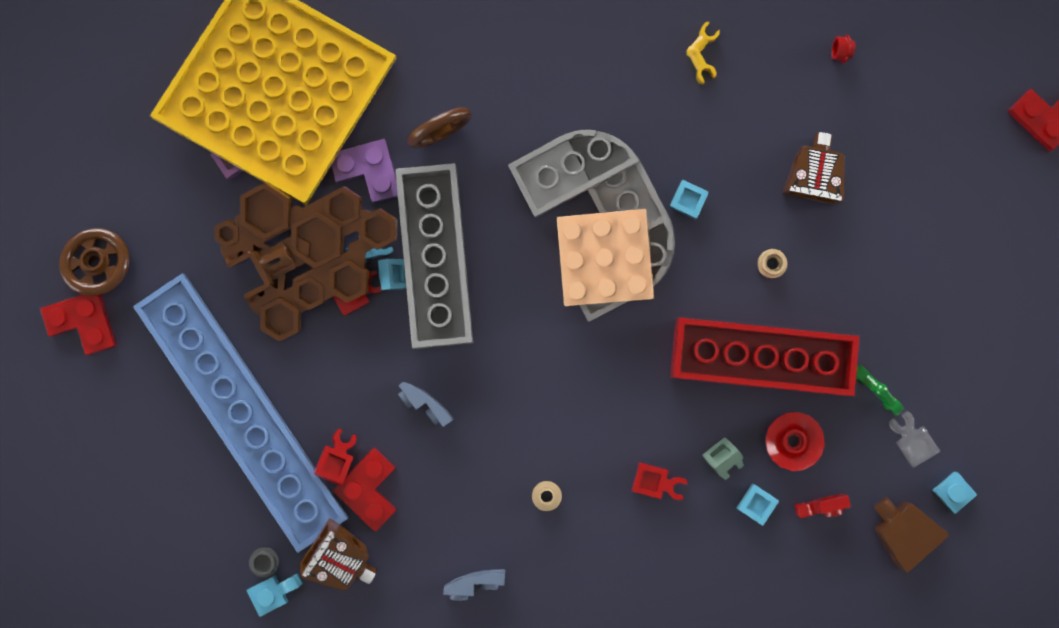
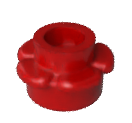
[831,34,855,64]

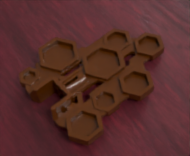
[215,182,398,342]

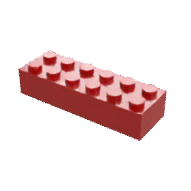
[670,317,860,396]

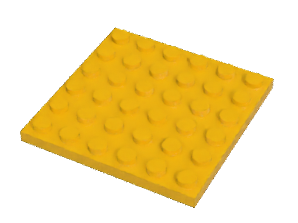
[150,0,396,206]

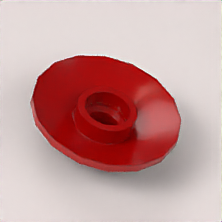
[765,412,825,471]

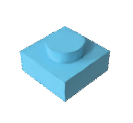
[669,180,709,220]
[378,259,406,290]
[932,472,977,514]
[737,483,779,526]

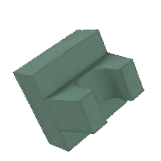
[702,437,744,480]

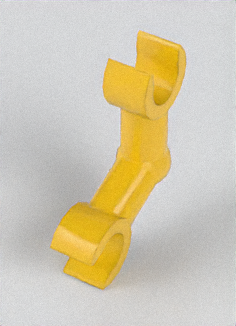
[686,21,720,85]

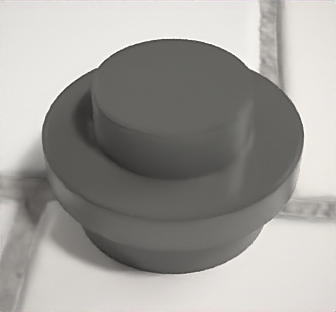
[249,547,280,578]

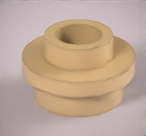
[757,249,787,279]
[532,481,562,511]

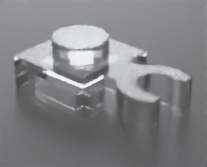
[889,411,940,468]

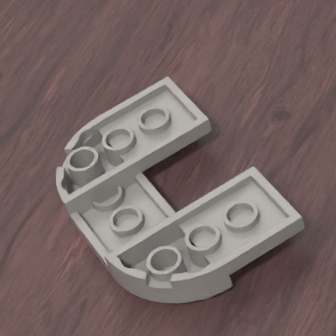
[508,130,675,322]

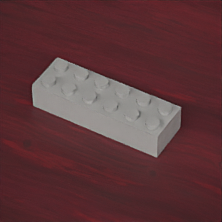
[395,163,474,349]

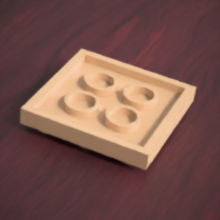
[557,209,654,306]

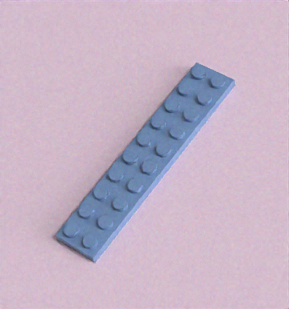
[133,273,349,553]

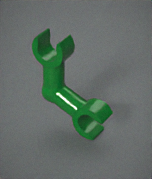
[856,364,904,417]

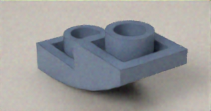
[398,382,454,427]
[443,569,505,601]

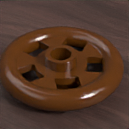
[407,107,472,149]
[59,228,130,296]

